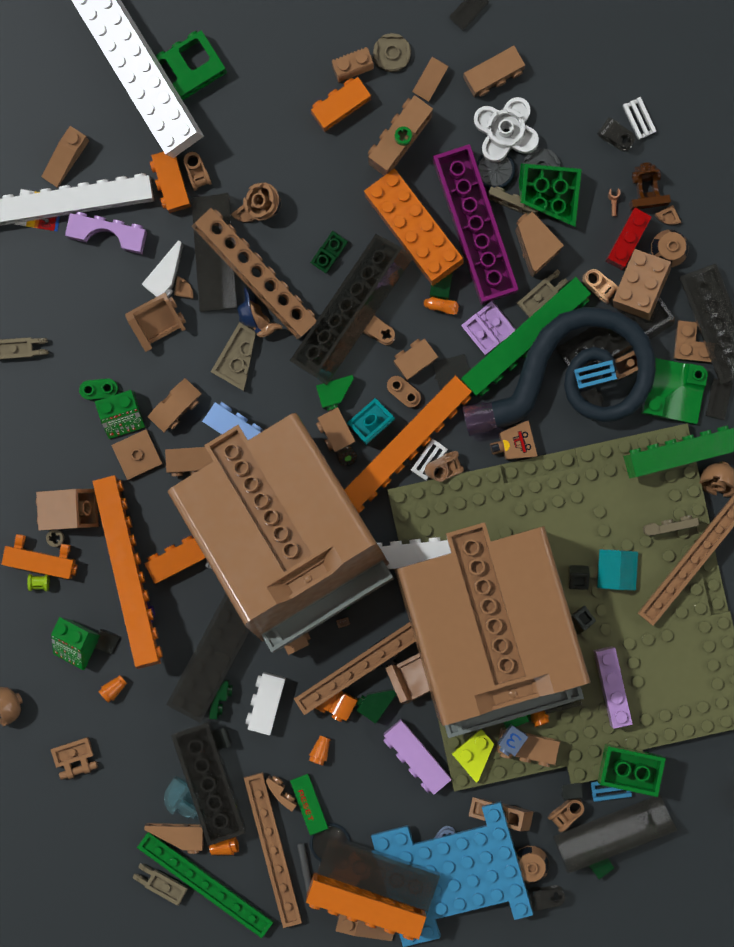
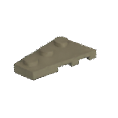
[211,322,256,391]

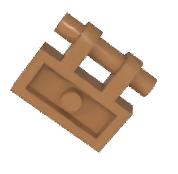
[50,737,98,780]

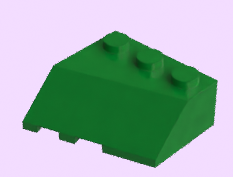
[519,163,582,227]

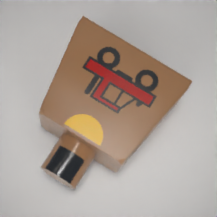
[490,421,537,460]

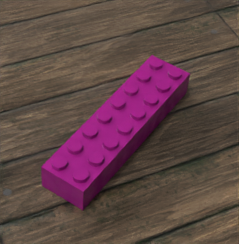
[433,144,519,304]

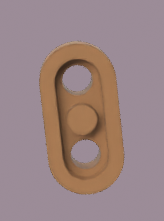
[387,376,421,408]

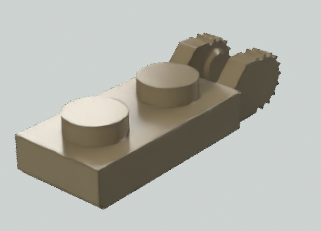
[487,186,538,215]
[517,269,568,318]
[0,337,48,360]
[642,515,699,536]
[133,863,188,906]

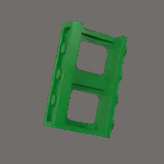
[155,30,227,101]

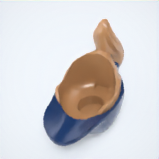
[237,287,282,337]

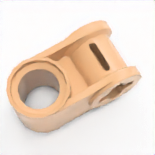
[582,269,618,304]

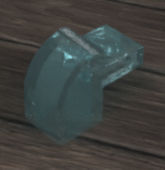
[164,776,199,819]

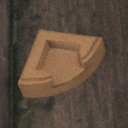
[231,204,256,223]
[655,205,681,225]
[174,276,194,299]

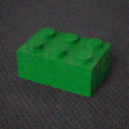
[597,744,666,797]

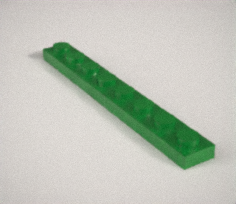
[137,832,273,938]

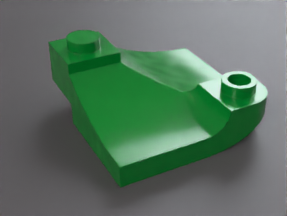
[641,358,708,424]

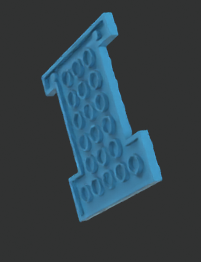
[371,801,533,947]

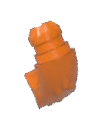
[424,297,459,315]

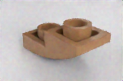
[412,56,448,102]
[266,776,297,812]

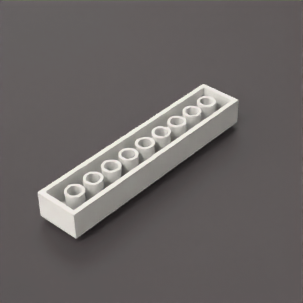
[72,0,204,158]

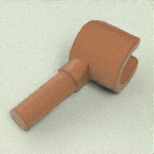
[608,189,620,216]

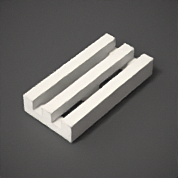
[622,97,656,140]
[411,439,448,481]

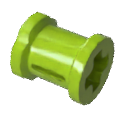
[27,574,50,591]

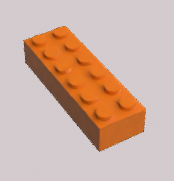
[364,168,464,286]
[306,872,426,940]

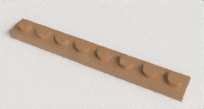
[637,495,734,626]
[294,622,415,715]
[244,772,302,928]

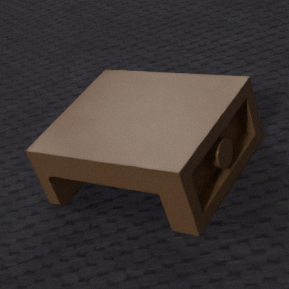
[125,292,186,352]
[385,653,430,704]

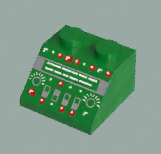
[94,390,146,439]
[51,617,101,670]

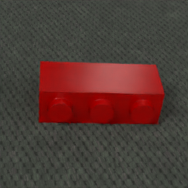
[605,208,652,270]

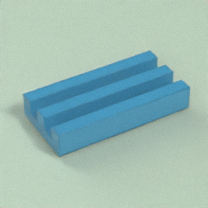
[574,360,617,389]
[590,781,632,802]

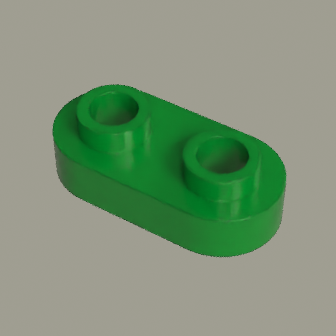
[79,379,118,400]

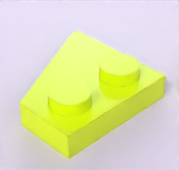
[452,729,494,783]

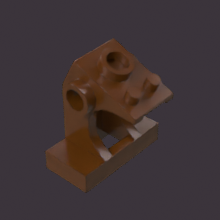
[629,162,671,210]

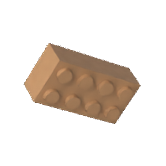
[368,95,433,176]

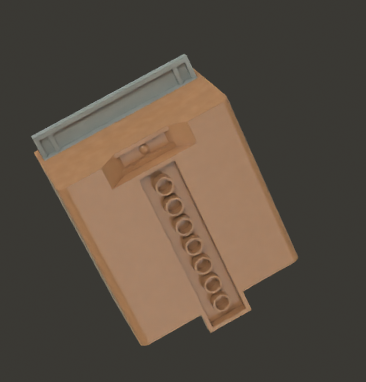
[168,413,394,653]
[394,522,590,738]

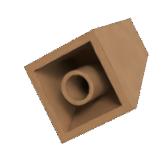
[515,212,564,277]
[36,489,99,530]

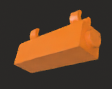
[1,534,78,579]

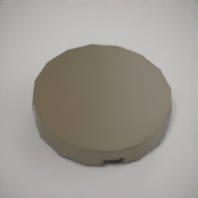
[373,33,411,72]

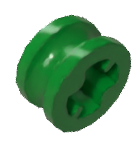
[395,126,412,146]

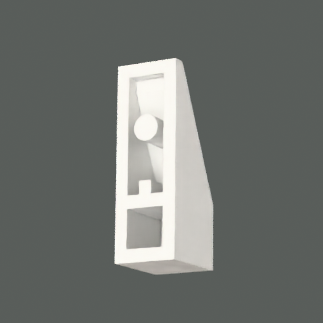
[142,240,183,298]

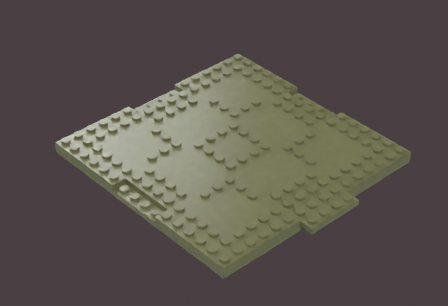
[387,423,734,791]

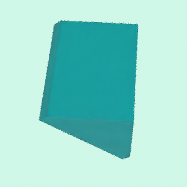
[347,398,395,445]
[597,549,638,590]

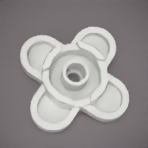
[474,97,539,163]

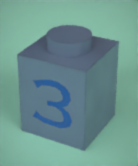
[498,724,528,756]

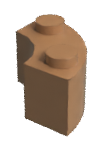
[148,378,201,433]

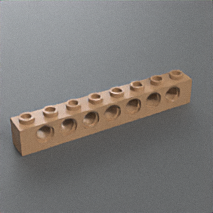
[192,208,317,339]

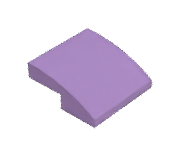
[461,301,516,355]

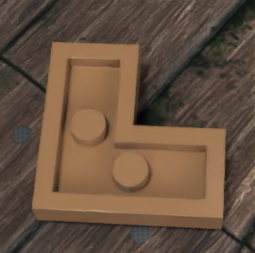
[674,320,715,363]

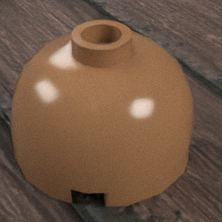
[699,462,734,497]
[0,687,23,727]

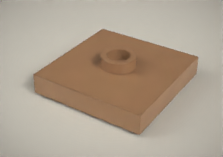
[111,429,163,480]

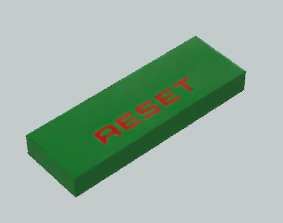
[290,774,328,835]

